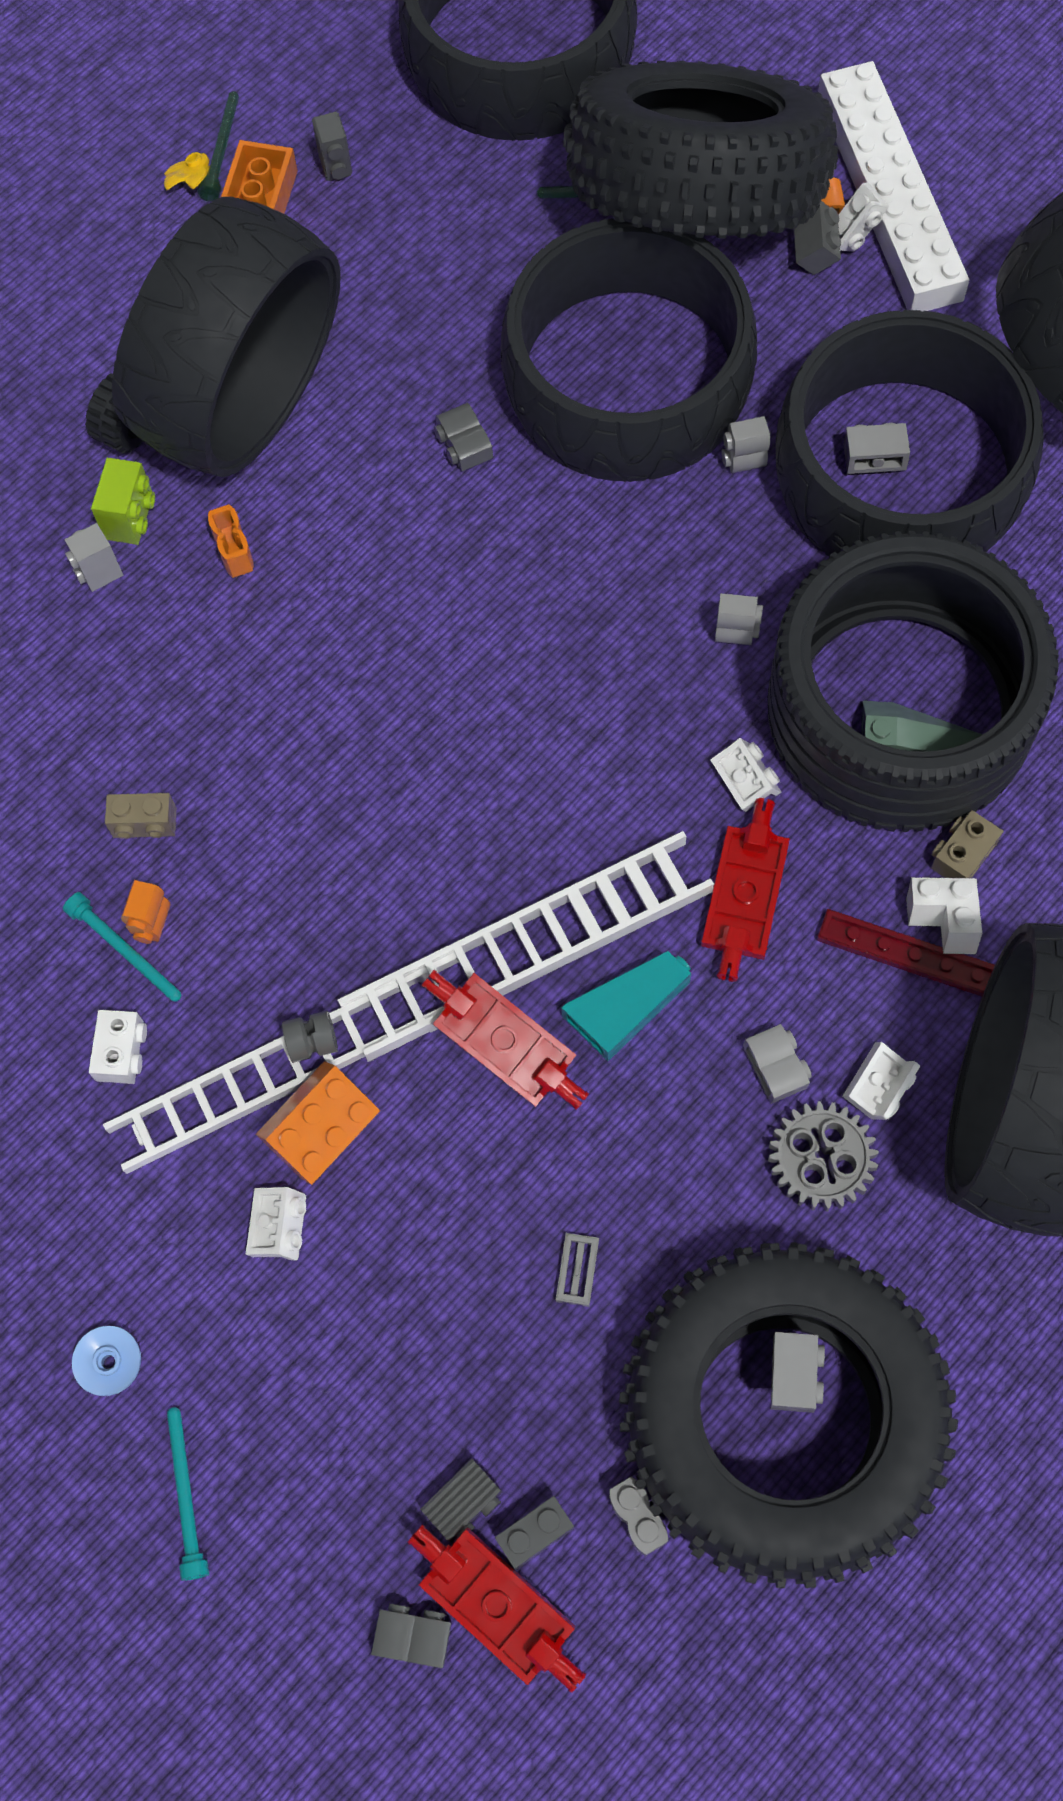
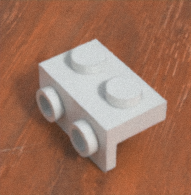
[842,1042,920,1120]

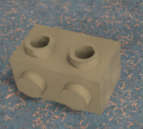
[105,793,177,839]
[931,810,1004,878]

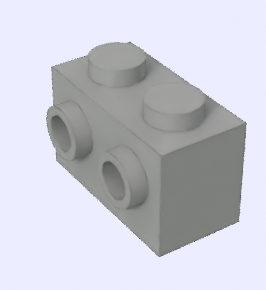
[843,423,910,474]
[64,523,124,592]
[770,1332,825,1413]

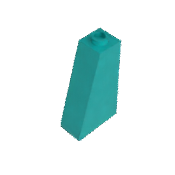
[562,951,691,1061]

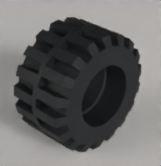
[85,373,143,454]

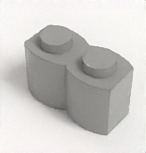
[722,416,770,474]
[715,593,763,645]
[743,1024,812,1104]
[609,1477,668,1557]

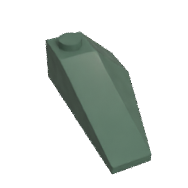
[861,701,982,752]

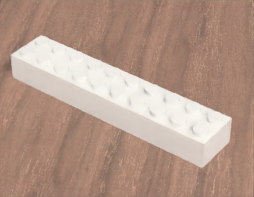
[818,61,969,312]

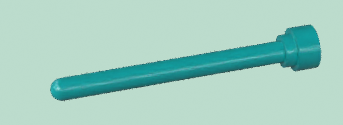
[63,892,182,1002]
[167,1407,209,1581]

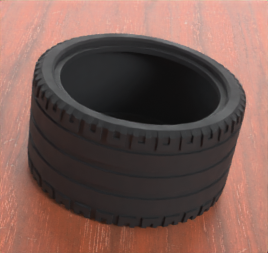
[767,531,1059,832]

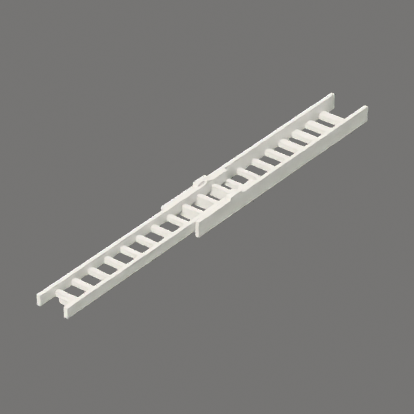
[103,831,714,1174]

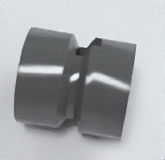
[282,1010,338,1063]

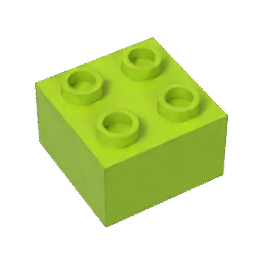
[91,457,155,545]

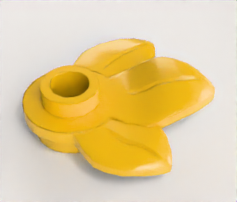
[164,152,210,190]

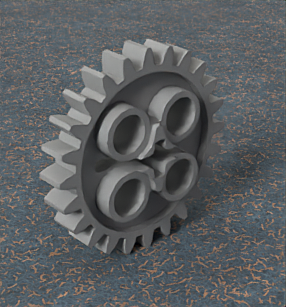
[768,1101,879,1212]

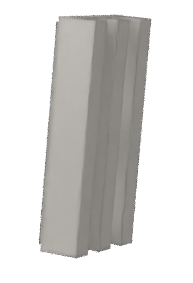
[556,1233,599,1307]

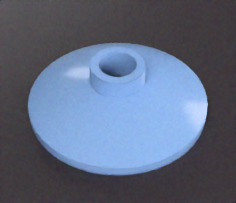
[72,1326,141,1396]

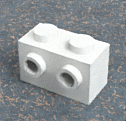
[89,1010,147,1084]

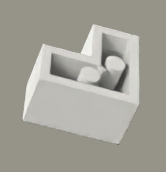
[906,878,982,954]

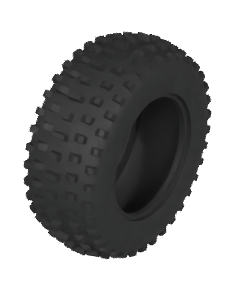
[563,60,838,238]
[619,1242,958,1589]

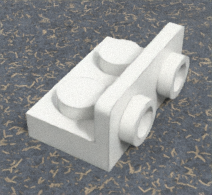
[838,183,889,252]
[711,738,781,812]
[246,1187,306,1260]

